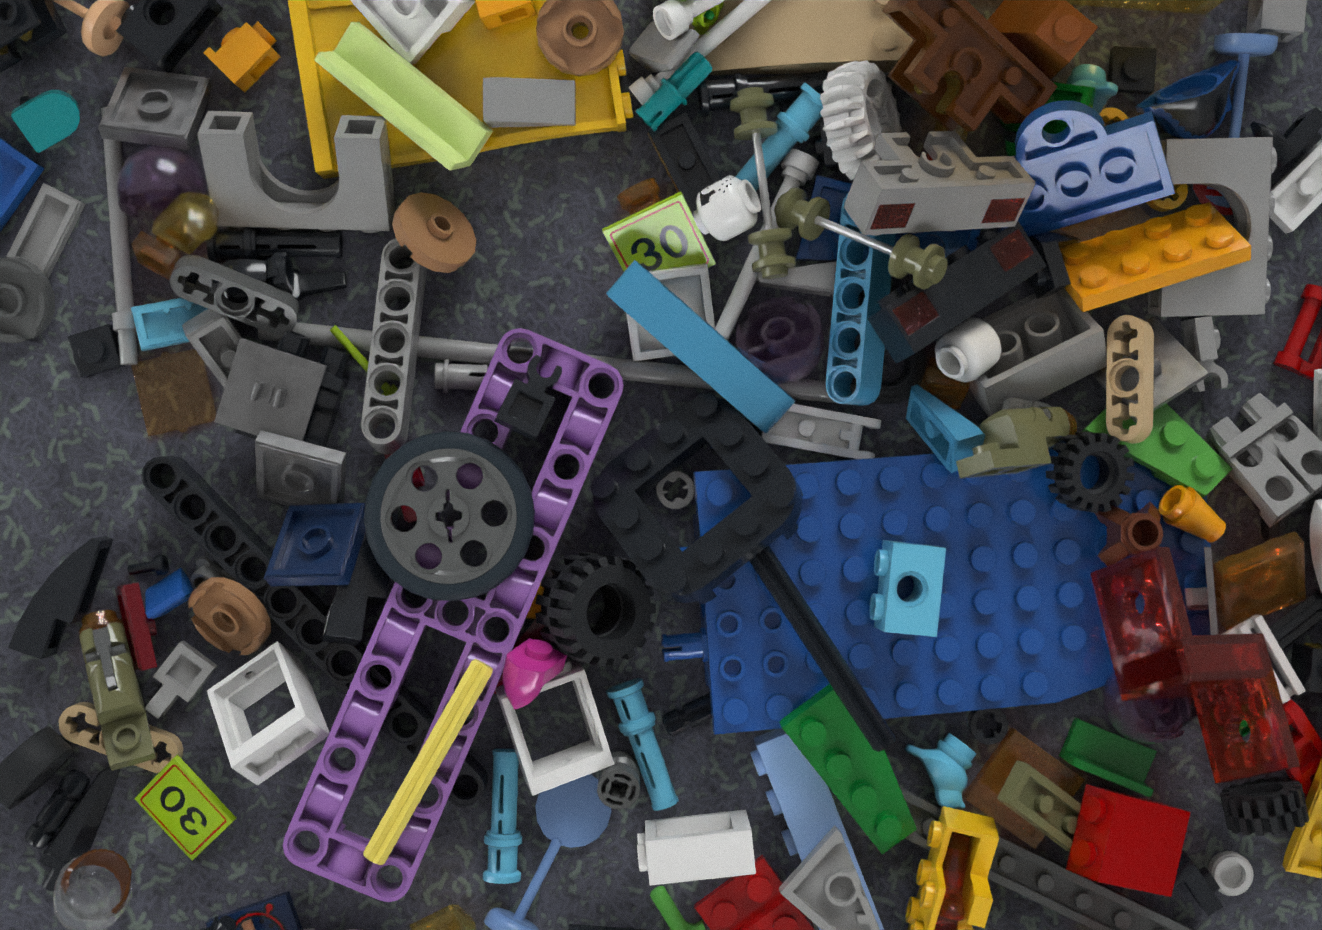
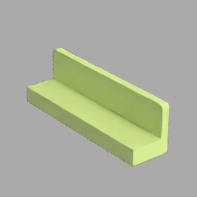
[314,22,493,171]

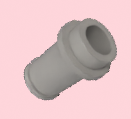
[435,359,488,393]

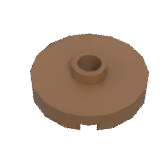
[536,0,624,77]
[392,192,476,273]
[188,577,271,655]

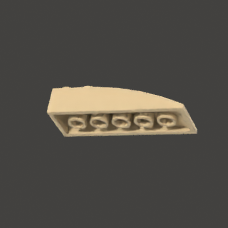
[689,0,913,75]

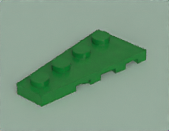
[779,684,917,854]

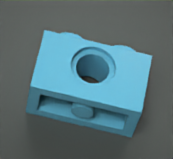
[869,540,946,637]

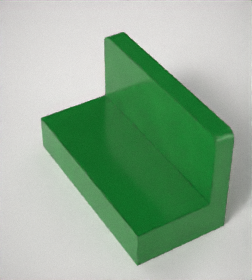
[1059,717,1157,798]

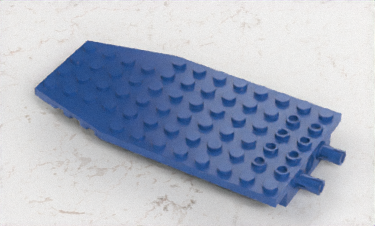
[661,448,1213,735]

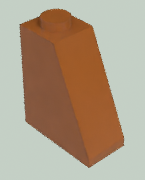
[988,0,1098,80]

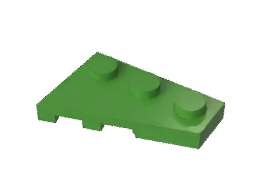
[1081,403,1232,498]

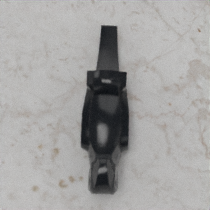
[186,252,347,307]

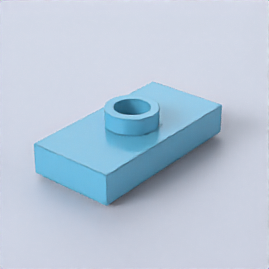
[131,298,208,351]

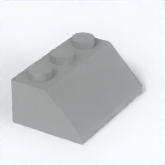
[967,288,1107,417]

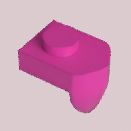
[503,638,567,709]

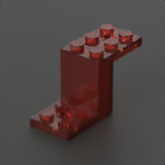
[1090,547,1300,784]

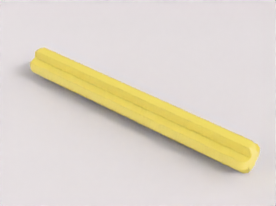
[363,659,493,865]

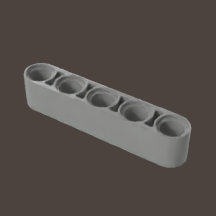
[361,238,427,454]

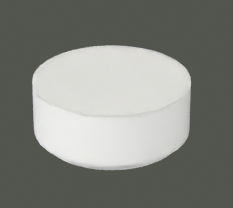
[1207,851,1254,896]

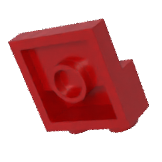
[694,854,815,930]

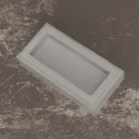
[6,183,86,279]

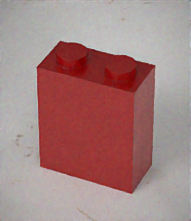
[1066,784,1191,897]

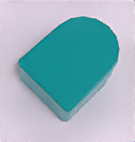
[11,90,80,153]

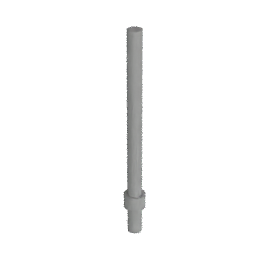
[101,107,138,365]

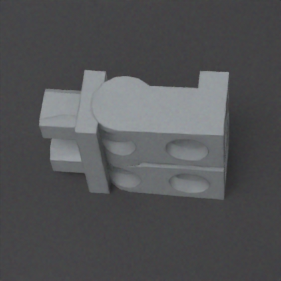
[1207,393,1322,527]

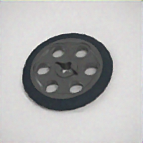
[364,431,535,601]

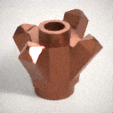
[1095,502,1163,572]

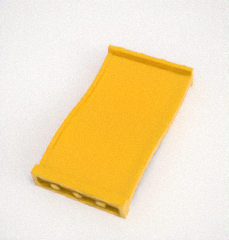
[288,0,633,179]

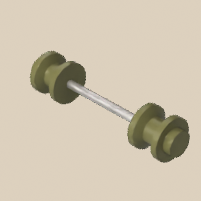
[730,87,796,279]
[774,187,948,289]

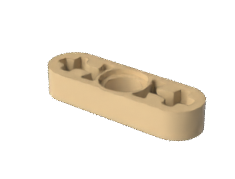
[1106,315,1154,444]
[59,702,183,773]

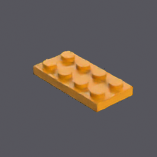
[1060,202,1251,312]

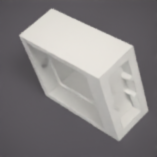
[207,641,330,785]
[495,658,615,796]
[637,810,756,886]

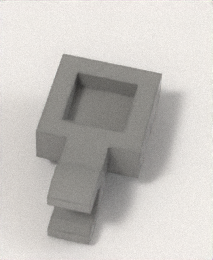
[1181,316,1228,392]
[144,640,218,719]

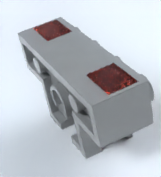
[844,131,1036,236]

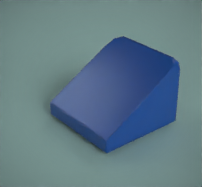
[145,568,194,619]

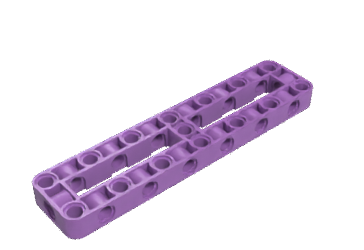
[283,328,624,902]

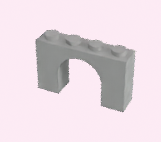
[197,111,395,233]
[1148,137,1277,317]

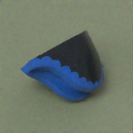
[1135,60,1240,139]

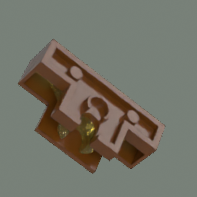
[882,0,1057,131]

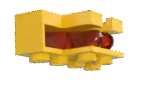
[905,806,999,930]

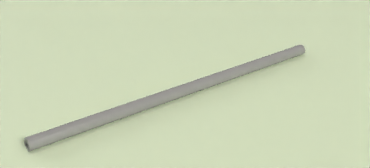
[258,322,856,405]

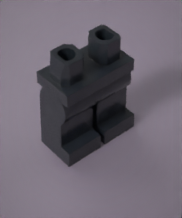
[236,331,350,447]

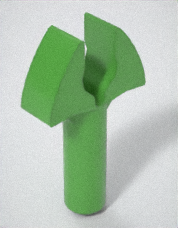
[650,886,706,930]

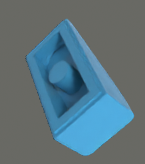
[906,385,985,473]

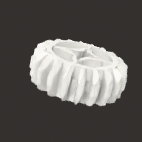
[820,60,903,180]

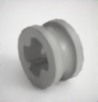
[656,471,694,509]

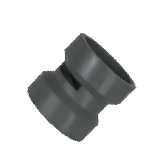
[597,751,640,810]

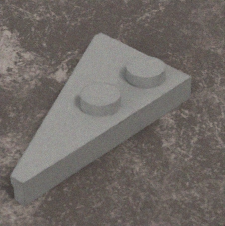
[779,825,880,930]

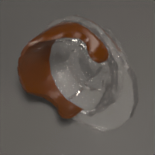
[53,849,132,930]

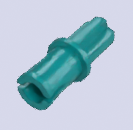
[635,52,713,132]

